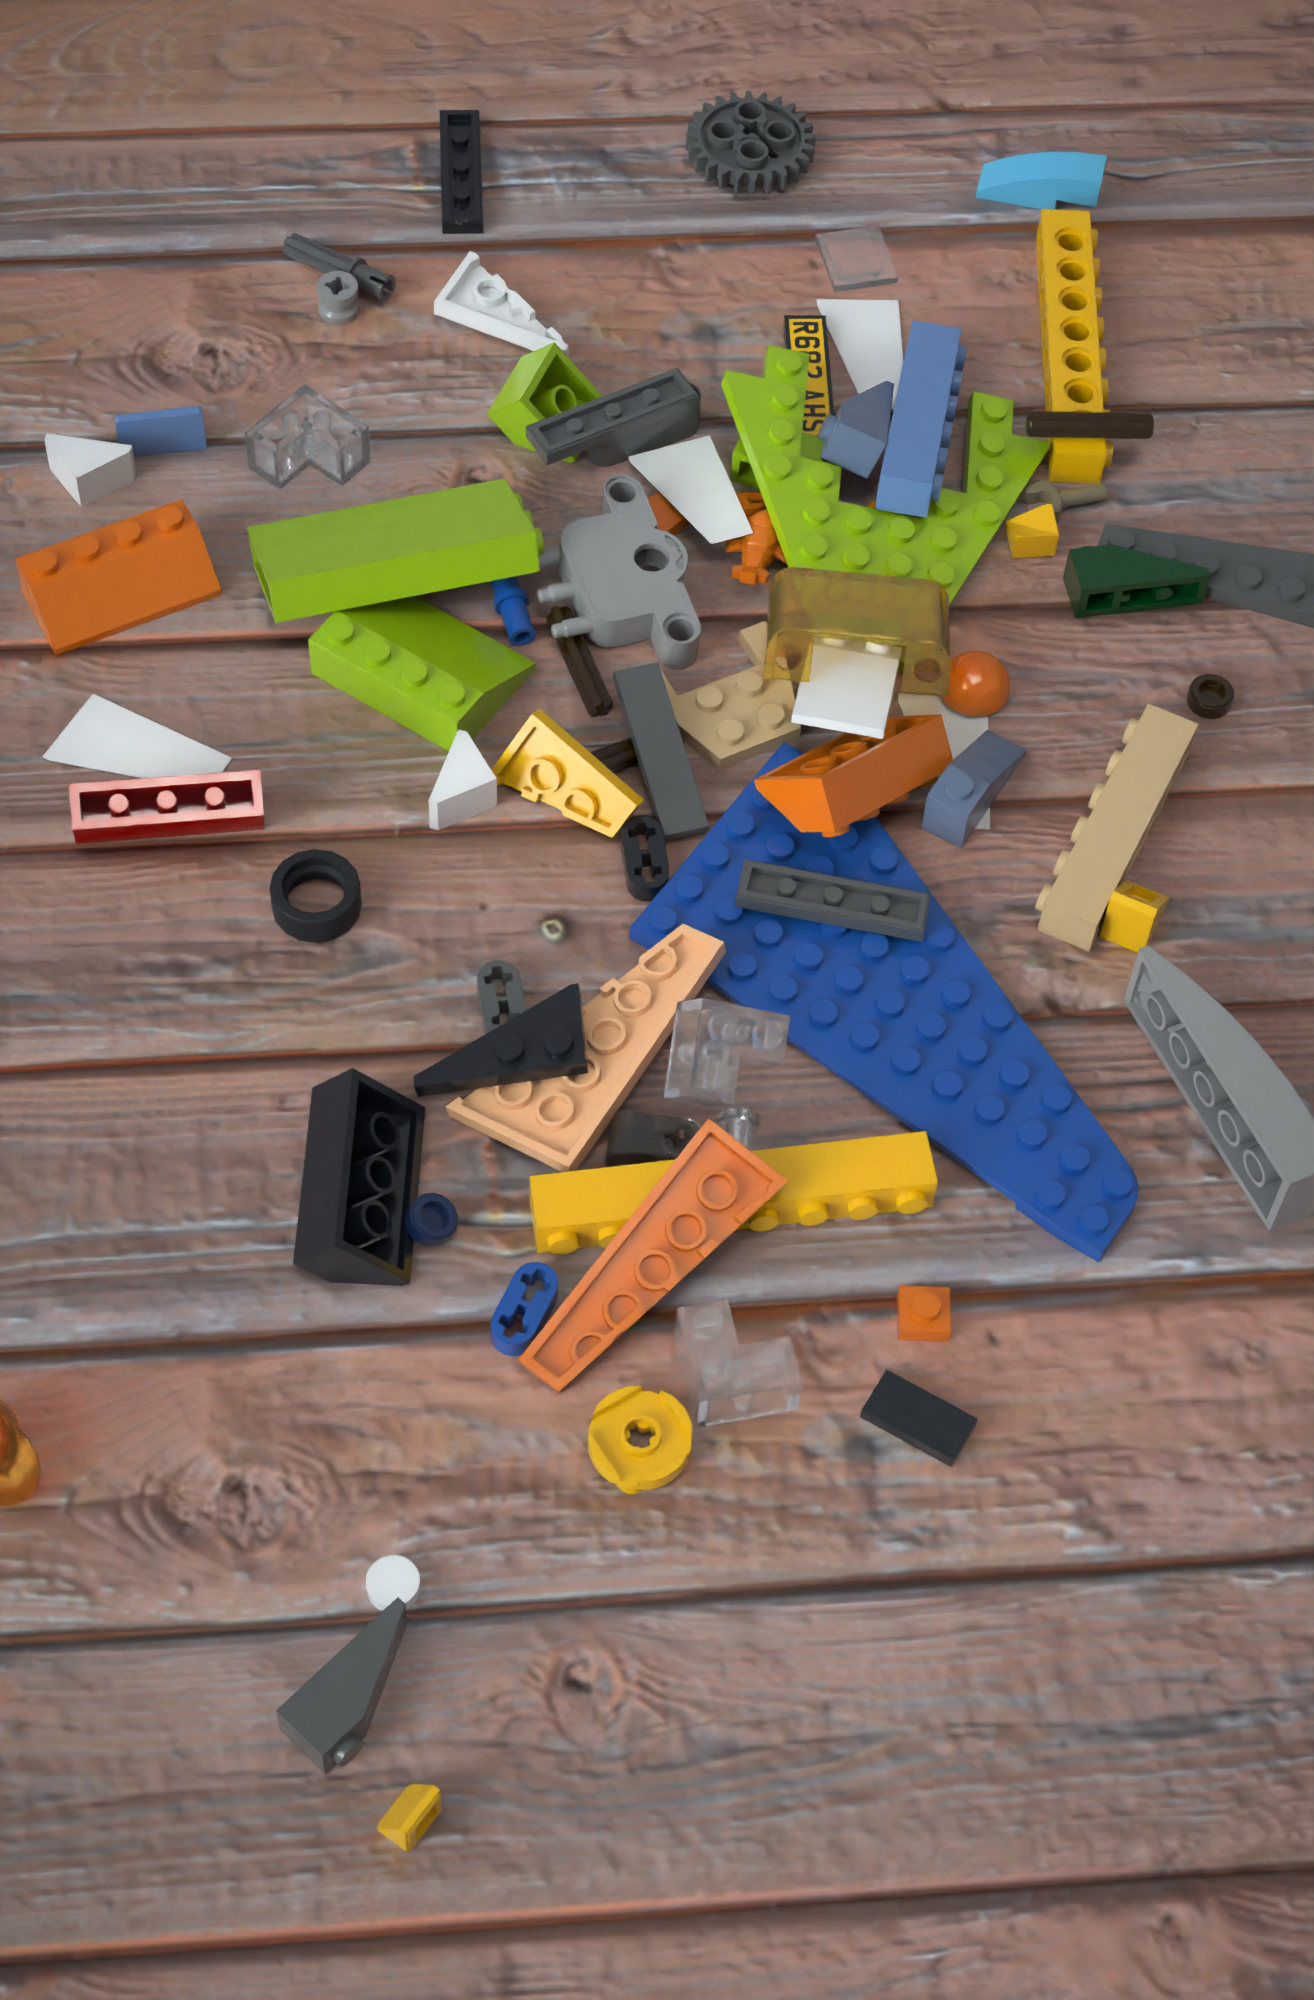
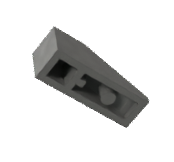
[276,1597,407,1775]

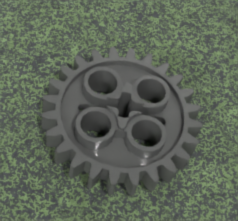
[686,91,816,195]

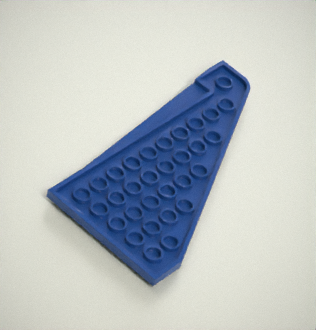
[629,742,1138,1262]

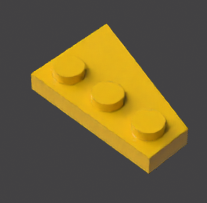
[491,709,644,838]

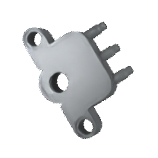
[537,474,701,670]

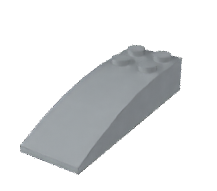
[1123,945,1314,1232]

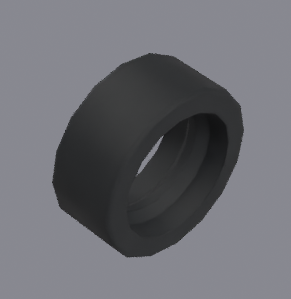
[269,849,362,943]

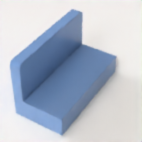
[115,406,207,457]

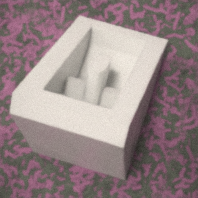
[44,433,137,508]
[428,729,497,830]

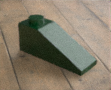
[1063,545,1211,618]

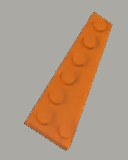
[518,1118,788,1393]

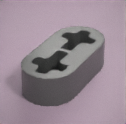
[477,960,527,1034]

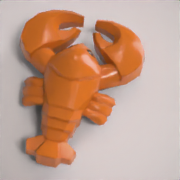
[725,491,787,585]

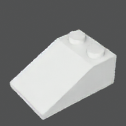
[791,629,902,739]

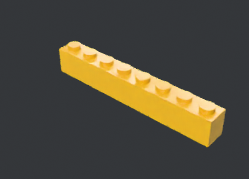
[529,1131,938,1255]

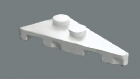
[434,251,570,357]

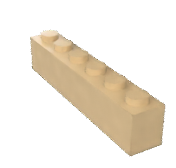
[1035,704,1199,952]

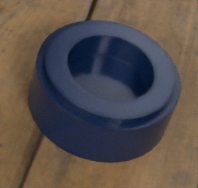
[404,1193,458,1246]

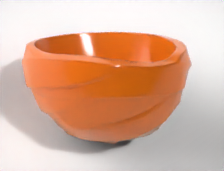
[938,651,1010,717]

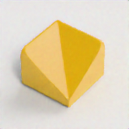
[1005,504,1059,558]

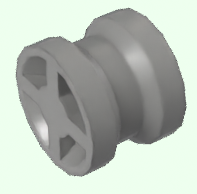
[317,271,359,325]

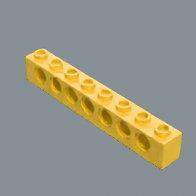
[1036,209,1113,484]

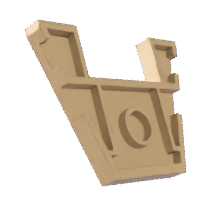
[655,617,801,770]

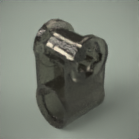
[604,1110,700,1167]

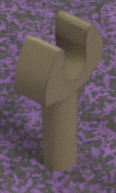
[1024,480,1107,523]

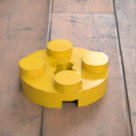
[588,1386,692,1494]

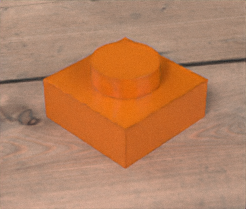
[897,1285,951,1342]

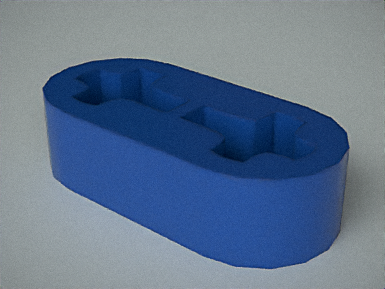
[490,1262,558,1357]

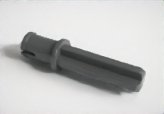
[283,233,396,301]

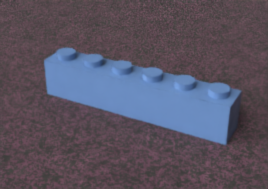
[875,320,967,518]

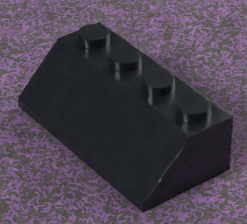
[293,1068,425,1286]

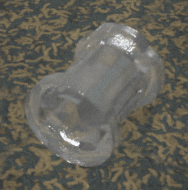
[717,1107,761,1151]

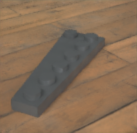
[1098,523,1314,628]

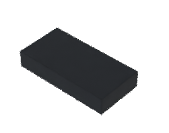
[860,1369,978,1467]

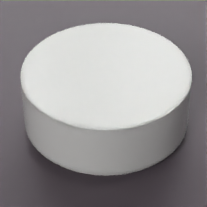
[366,1555,420,1611]

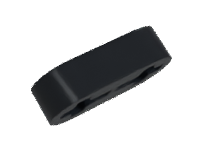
[621,816,669,901]

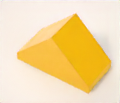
[1099,880,1170,953]

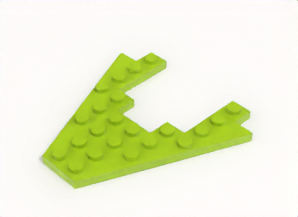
[721,344,1050,674]

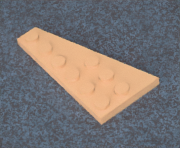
[446,924,726,1172]

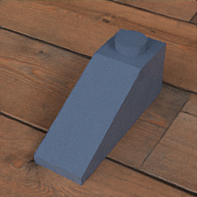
[818,381,894,478]
[921,730,1027,849]

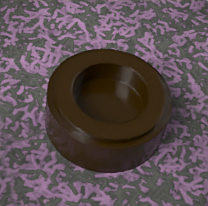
[1187,674,1234,719]

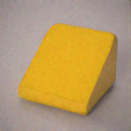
[377,1784,442,1852]

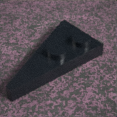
[413,983,588,1097]

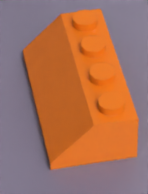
[15,499,222,656]
[754,714,953,838]

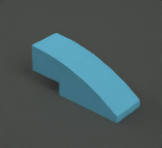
[976,151,1107,210]

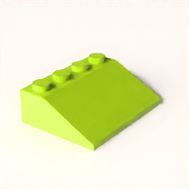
[308,596,536,751]

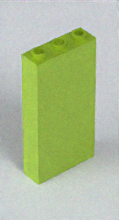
[247,478,545,623]

